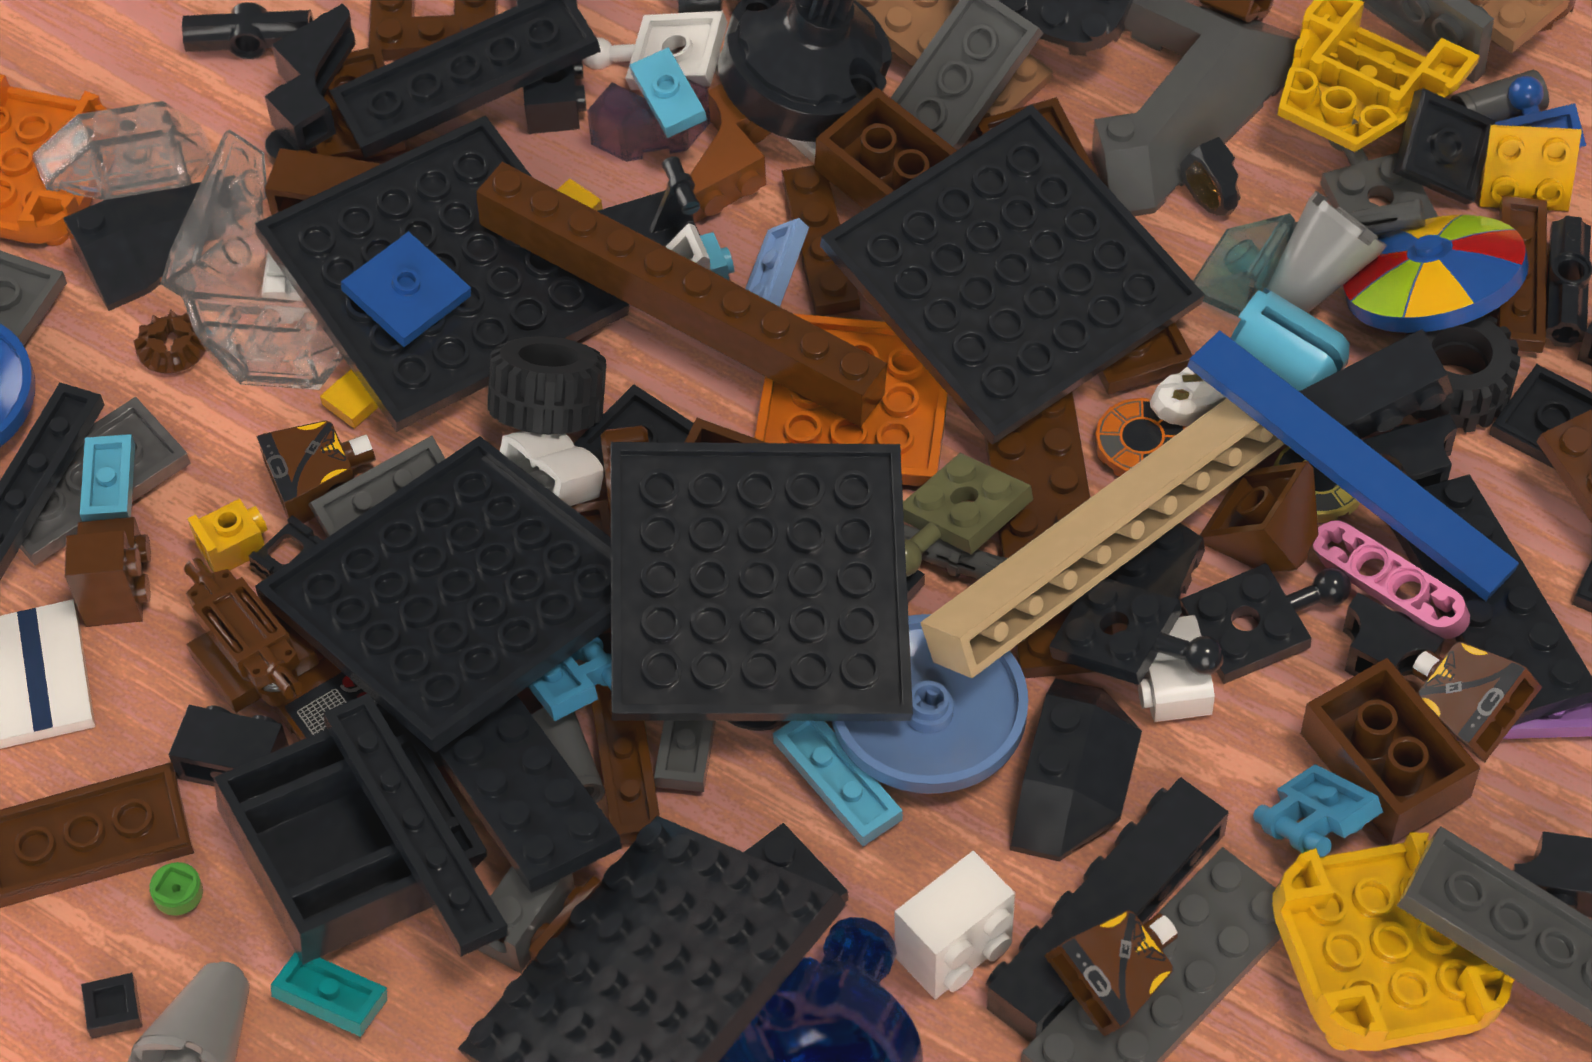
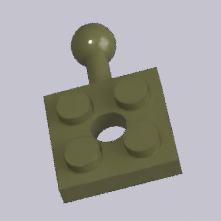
[903,453,1033,577]

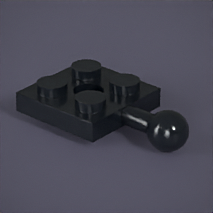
[1180,563,1351,684]
[1049,578,1224,685]

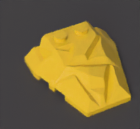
[1277,0,1480,152]

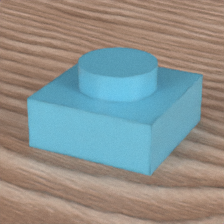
[700,232,734,280]

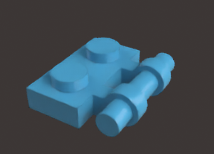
[528,636,611,721]
[1253,764,1383,857]

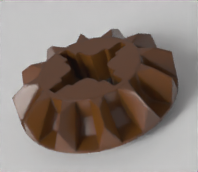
[134,310,208,373]

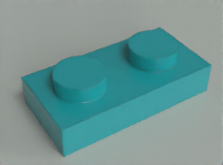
[271,951,387,1037]

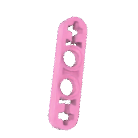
[1313,521,1470,639]

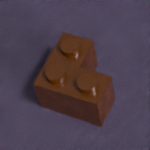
[65,517,151,627]

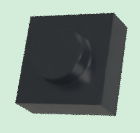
[81,972,143,1039]

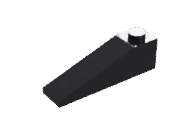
[63,176,252,311]

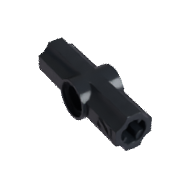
[182,2,314,59]
[1546,216,1592,347]

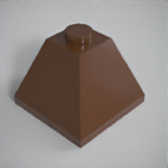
[1200,461,1319,572]

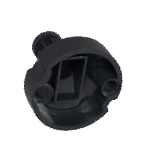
[718,0,892,142]

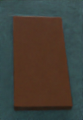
[0,762,194,908]

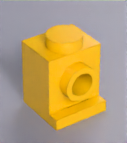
[187,498,268,573]

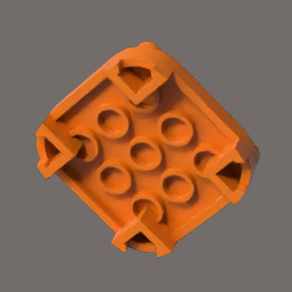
[0,74,119,246]

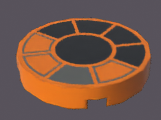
[1095,398,1186,477]

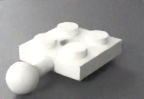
[582,11,728,90]

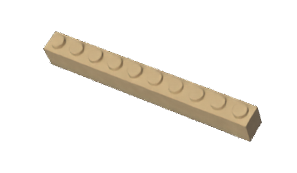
[920,398,1285,678]

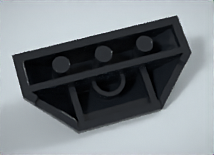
[1010,678,1142,861]

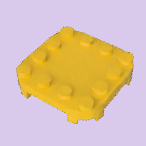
[1272,832,1515,1051]

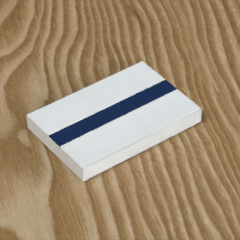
[0,599,96,749]

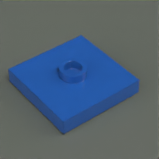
[341,231,471,347]

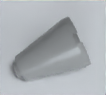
[1267,191,1387,313]
[128,962,250,1062]

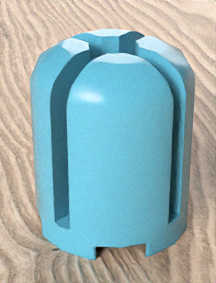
[1231,287,1350,391]

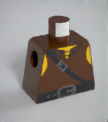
[256,420,376,523]
[1413,642,1542,762]
[1044,910,1178,1037]

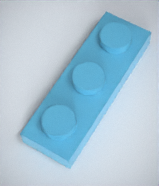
[773,721,903,847]

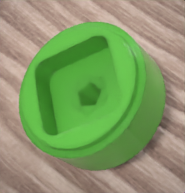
[149,862,203,915]

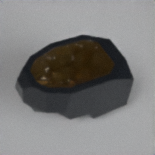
[1180,137,1241,216]

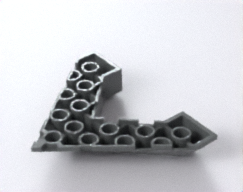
[1092,0,1300,216]

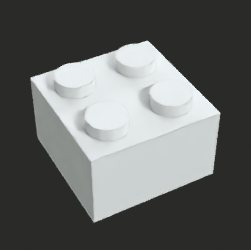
[895,850,1015,1000]

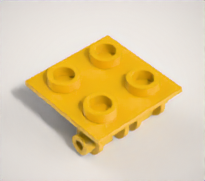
[1479,125,1582,211]

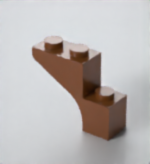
[690,83,772,223]

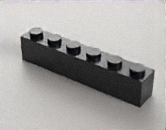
[986,777,1229,1043]

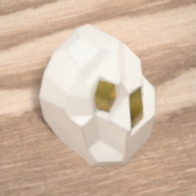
[1150,367,1226,427]

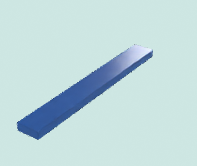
[1187,330,1519,601]

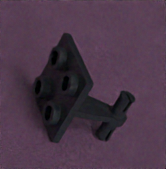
[598,156,700,247]

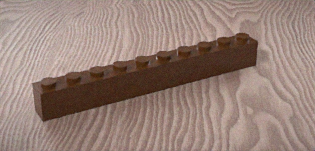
[476,162,887,427]

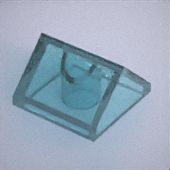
[1193,213,1295,317]

